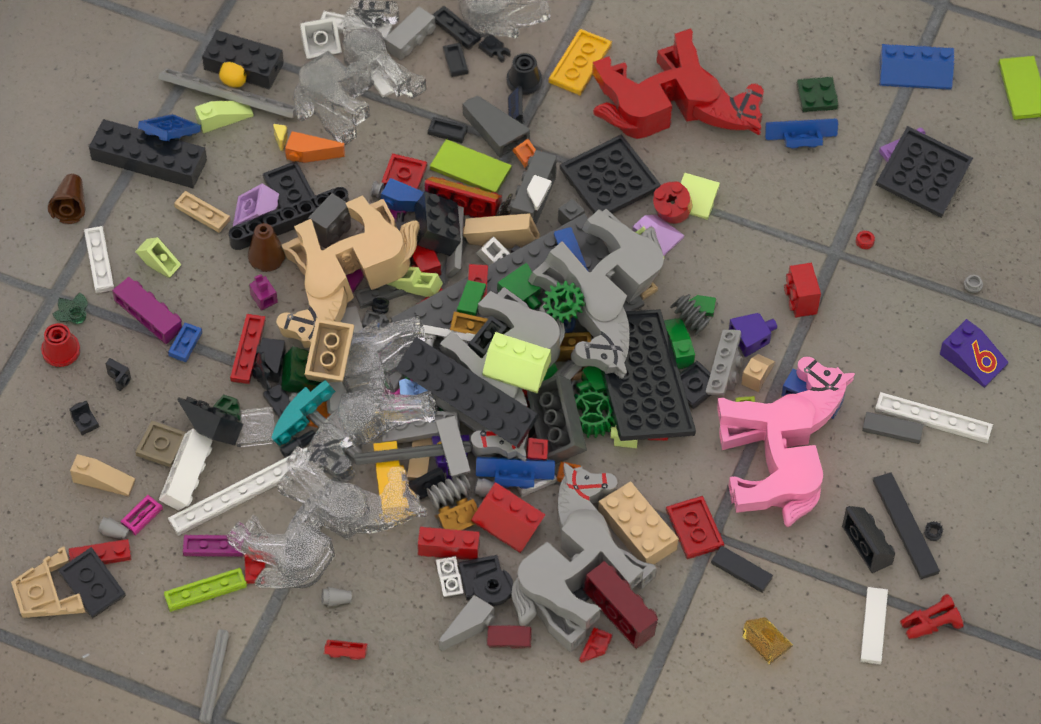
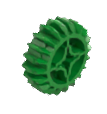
[574,389,616,438]

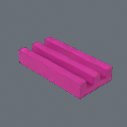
[120,495,163,536]

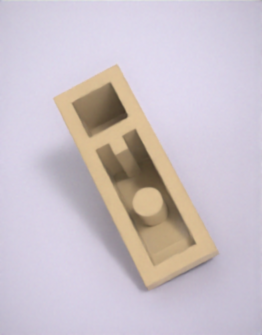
[70,454,135,497]

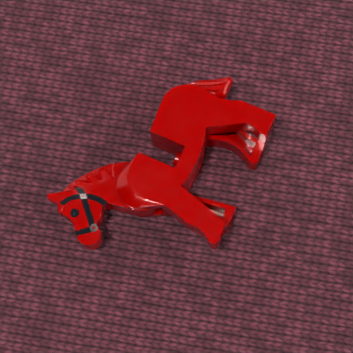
[592,28,764,139]

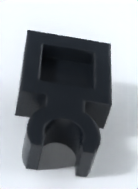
[478,34,511,62]

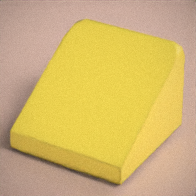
[273,124,288,151]

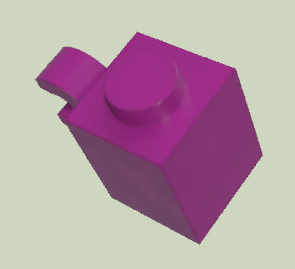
[249,274,278,311]

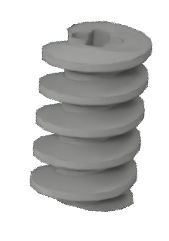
[427,474,471,510]

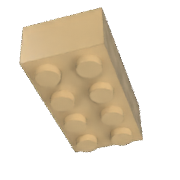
[598,481,678,565]

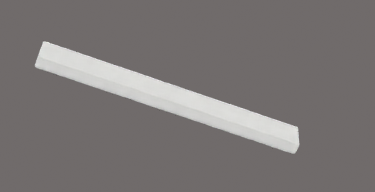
[168,447,316,536]

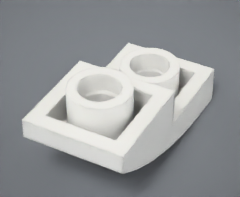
[436,556,463,597]

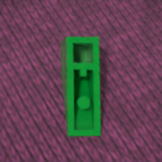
[664,318,695,369]

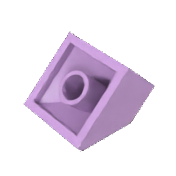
[233,183,279,227]
[632,215,684,256]

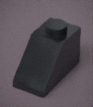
[468,316,506,358]
[256,338,286,383]

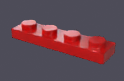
[230,314,266,384]

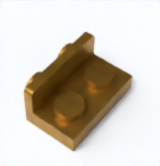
[435,498,478,530]

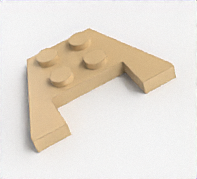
[11,547,85,618]

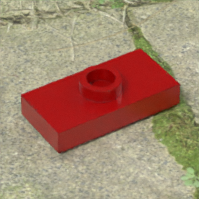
[468,264,488,299]

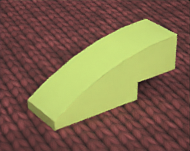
[387,267,443,297]

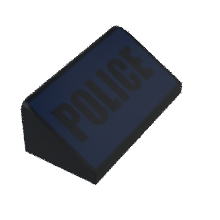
[508,86,523,124]

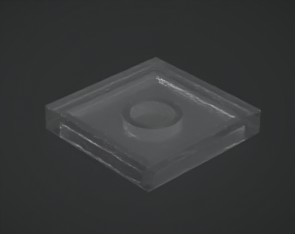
[236,407,276,447]

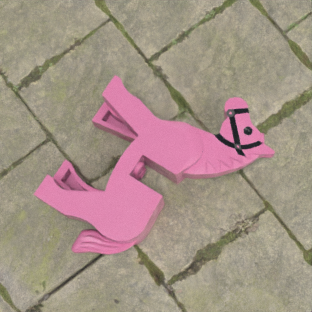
[717,357,855,527]

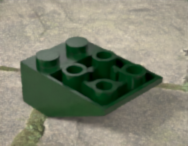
[281,346,322,393]

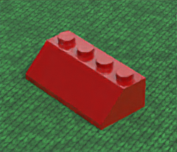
[425,176,502,218]

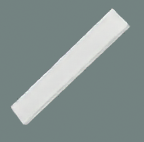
[875,392,993,443]

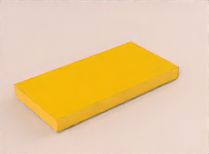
[548,29,612,96]

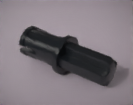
[280,430,318,458]

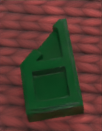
[214,394,241,421]

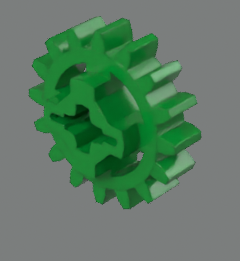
[543,281,585,323]

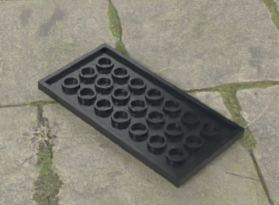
[591,309,696,441]

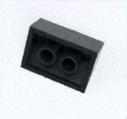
[842,506,895,574]

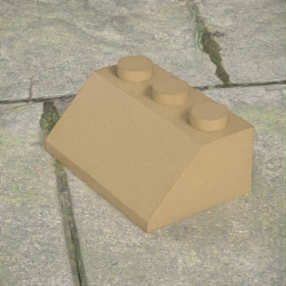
[305,318,355,383]

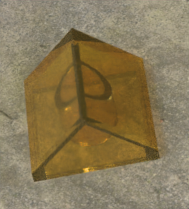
[742,617,793,664]

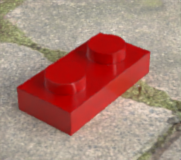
[324,640,368,660]

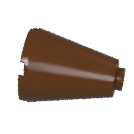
[48,174,85,224]
[248,223,285,272]

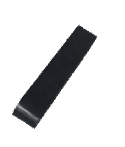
[228,187,349,250]

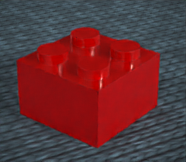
[784,262,821,318]

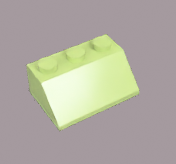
[482,332,551,393]

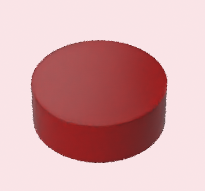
[856,230,875,249]

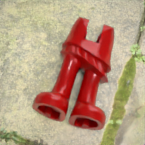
[900,594,963,639]

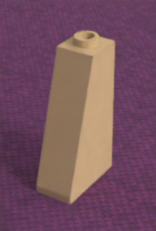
[463,213,540,248]

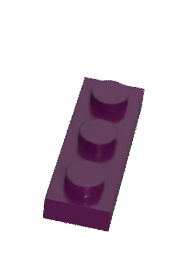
[183,535,245,557]

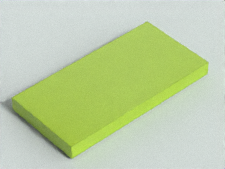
[998,56,1041,120]
[430,139,512,193]

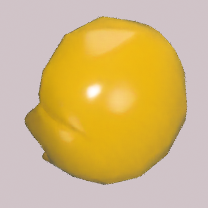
[219,62,247,88]

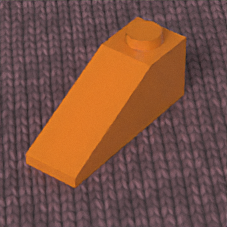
[285,131,345,163]

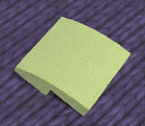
[674,173,720,220]

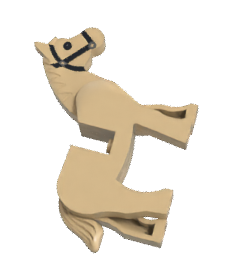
[276,195,420,348]

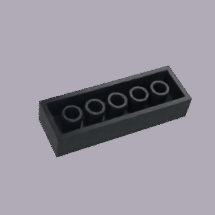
[89,119,207,189]

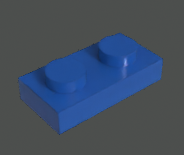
[168,323,203,362]

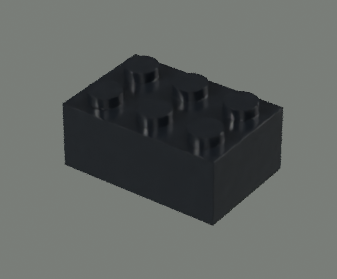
[414,191,461,256]

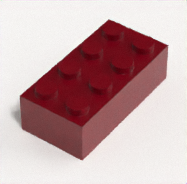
[583,561,658,649]

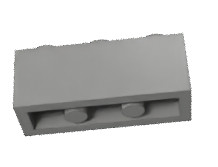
[384,7,436,60]

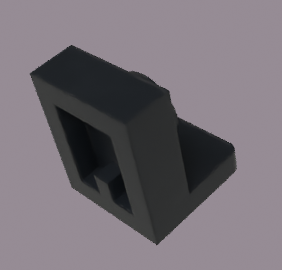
[105,358,131,391]
[69,401,99,435]

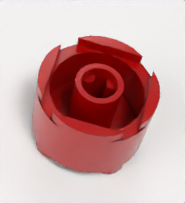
[653,181,693,224]

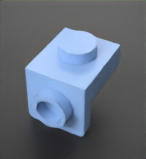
[399,378,431,404]

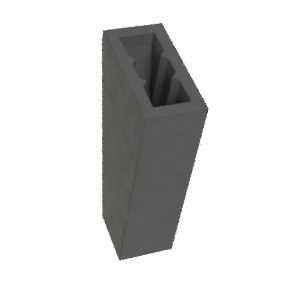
[463,95,530,157]

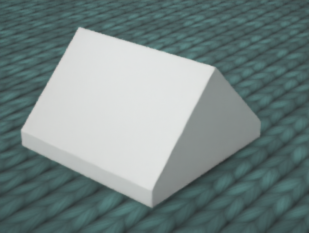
[300,17,342,59]

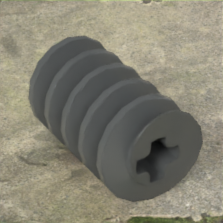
[670,294,711,336]

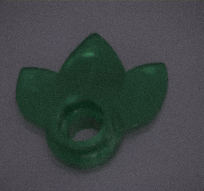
[52,293,88,324]

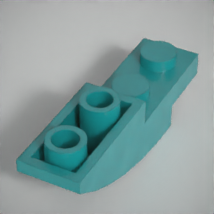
[271,380,336,446]

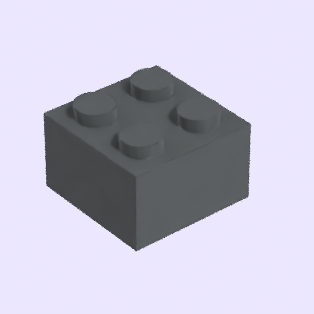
[308,193,351,249]

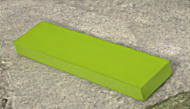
[164,567,247,612]

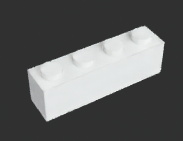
[159,429,213,511]

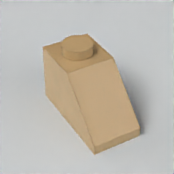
[741,354,775,392]

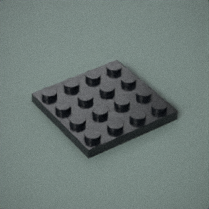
[875,126,973,218]
[560,134,661,214]

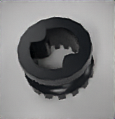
[372,298,389,314]
[924,521,943,541]

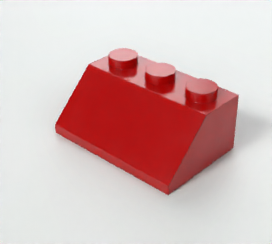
[471,482,545,553]

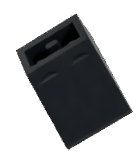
[177,396,243,446]

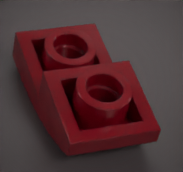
[487,625,532,649]

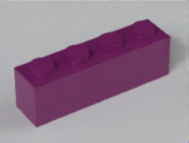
[112,277,182,344]

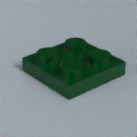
[797,77,839,112]

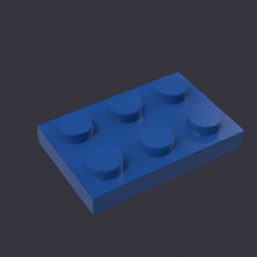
[138,114,201,141]

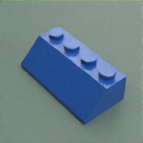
[880,44,954,90]

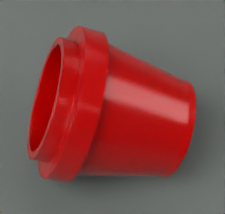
[41,323,80,367]

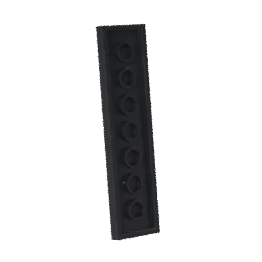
[395,337,539,448]

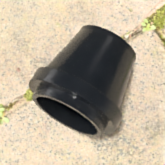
[506,53,542,95]

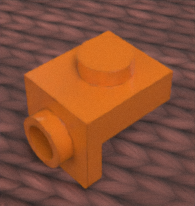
[512,139,542,168]

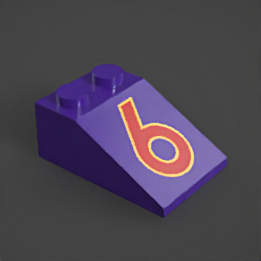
[940,319,1009,388]

